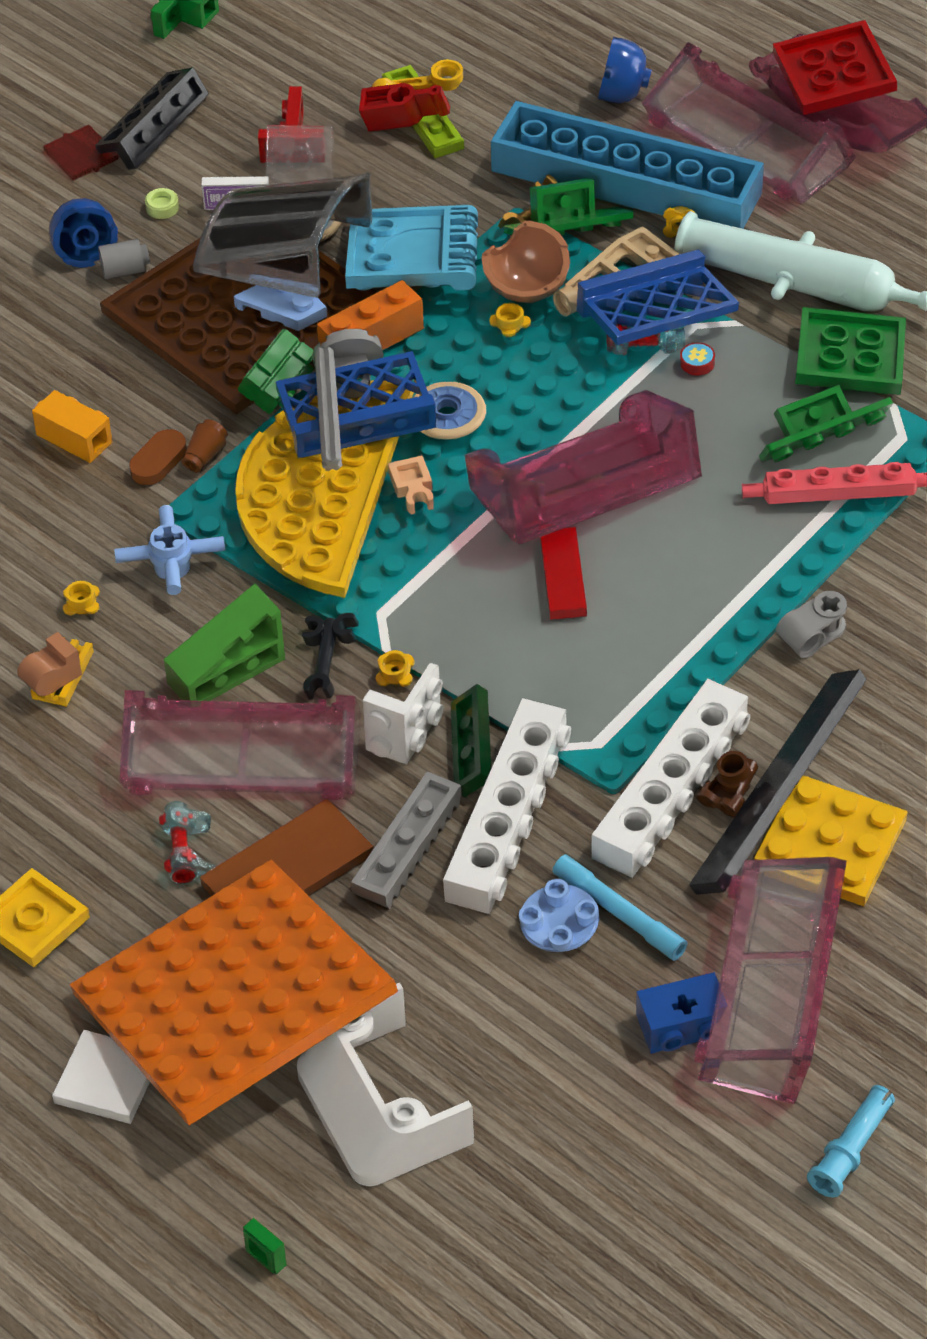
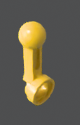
[372,59,463,91]

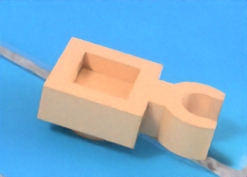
[388,456,434,514]

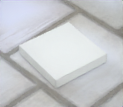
[52,1030,150,1124]

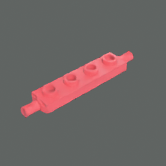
[742,462,927,504]

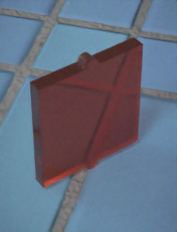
[43,125,119,181]

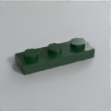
[451,684,491,797]

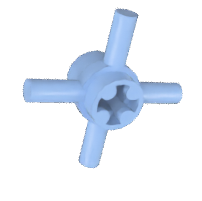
[114,505,225,595]

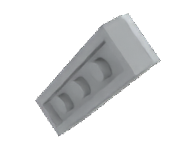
[351,772,461,909]

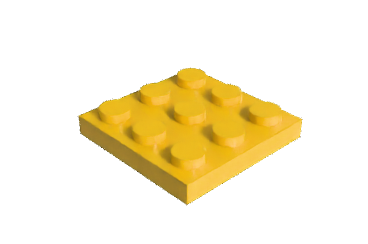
[753,775,907,906]

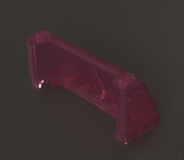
[465,390,702,545]

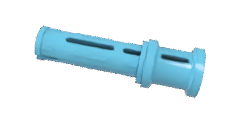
[807,1085,895,1198]

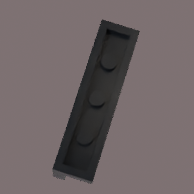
[95,67,209,170]

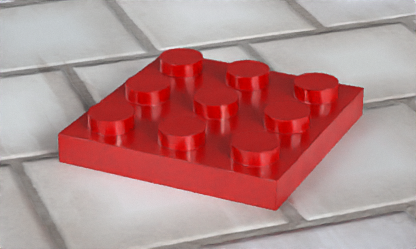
[773,20,897,115]

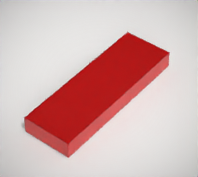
[540,527,587,620]

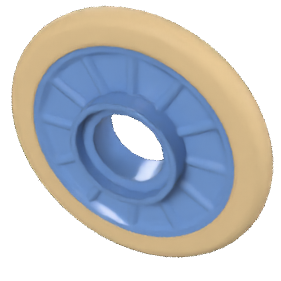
[413,382,486,440]

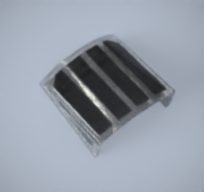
[193,173,373,298]

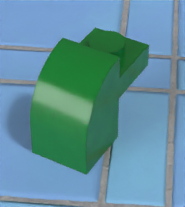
[150,0,219,39]

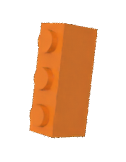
[317,280,424,350]

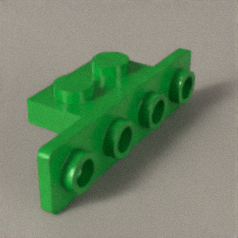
[503,178,633,236]
[759,385,893,463]

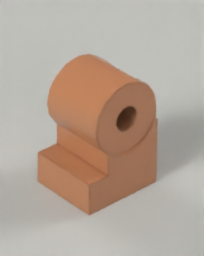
[17,632,82,696]

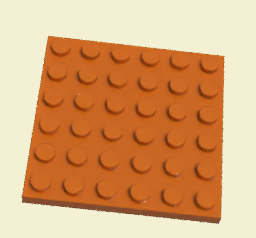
[69,859,398,1126]

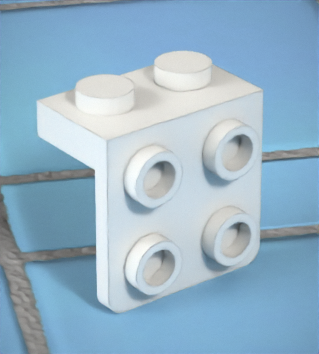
[363,663,444,765]

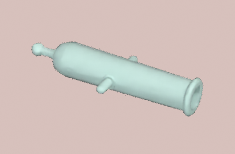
[674,211,927,312]

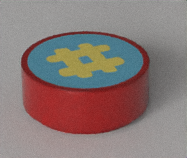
[680,343,715,376]

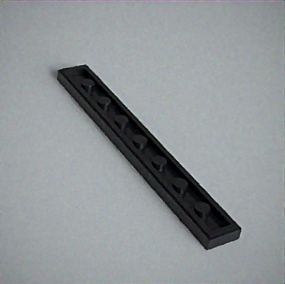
[689,669,866,895]

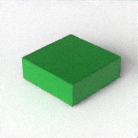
[243,1218,287,1274]

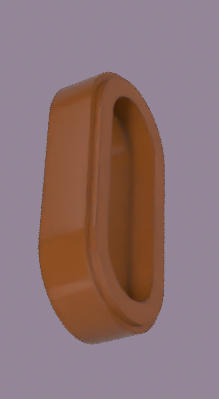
[129,429,187,485]

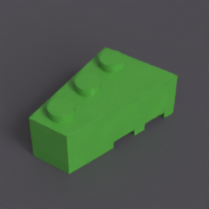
[164,583,285,711]

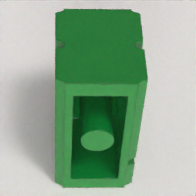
[237,329,315,414]

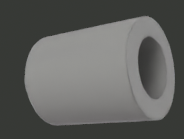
[98,239,150,280]

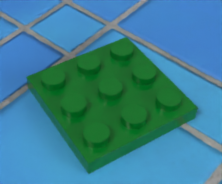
[795,307,906,395]

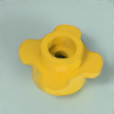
[663,206,695,238]
[489,303,531,337]
[63,581,100,616]
[375,650,415,687]

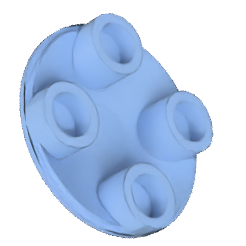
[519,879,599,952]

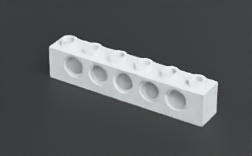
[592,679,750,878]
[443,698,571,914]

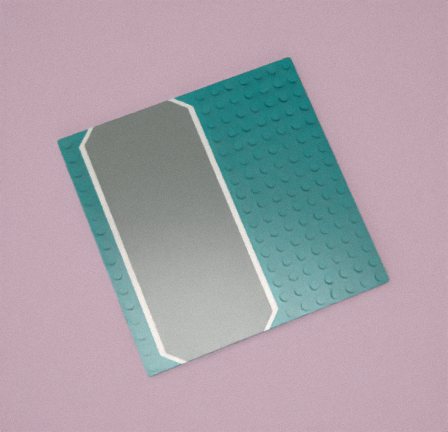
[169,208,927,794]

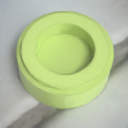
[145,188,179,219]

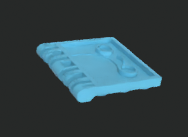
[345,205,478,290]

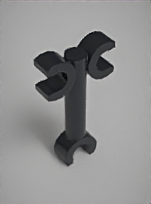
[302,613,359,700]

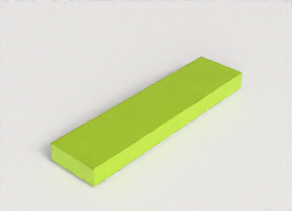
[382,65,464,158]

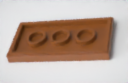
[200,799,374,896]

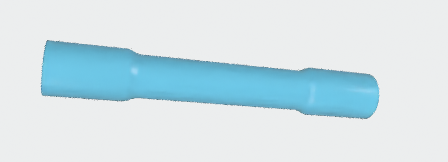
[552,854,688,961]

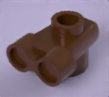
[696,751,758,817]

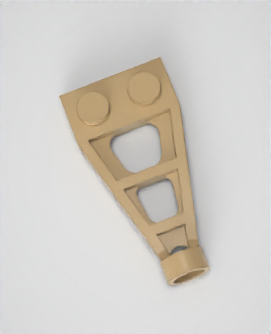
[553,226,679,316]

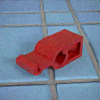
[359,83,451,132]

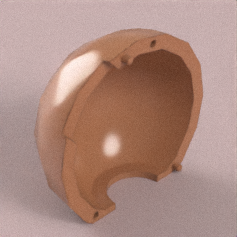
[482,221,570,303]

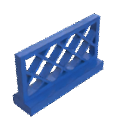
[577,249,739,345]
[276,351,436,458]

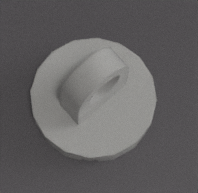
[312,329,384,398]

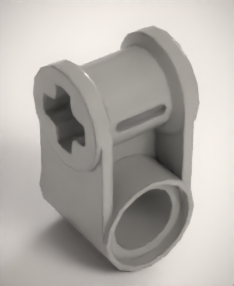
[776,591,847,658]

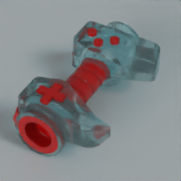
[606,320,685,355]
[159,801,216,884]

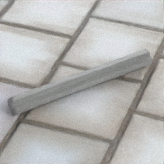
[315,347,342,471]

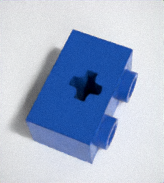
[636,972,730,1054]

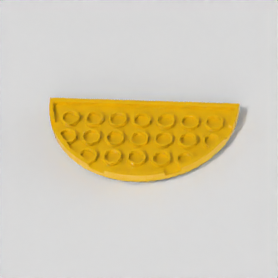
[235,380,414,598]

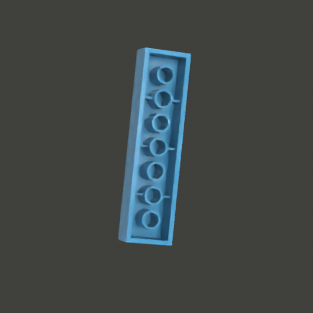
[491,101,764,229]

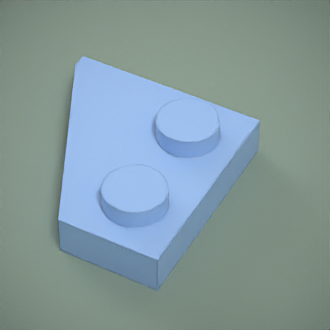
[234,269,327,331]

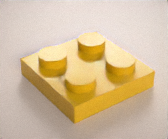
[0,868,90,968]

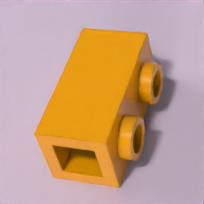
[32,390,113,463]

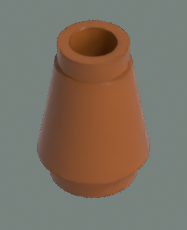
[181,419,228,473]

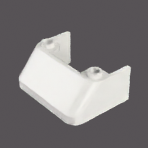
[297,982,474,1186]

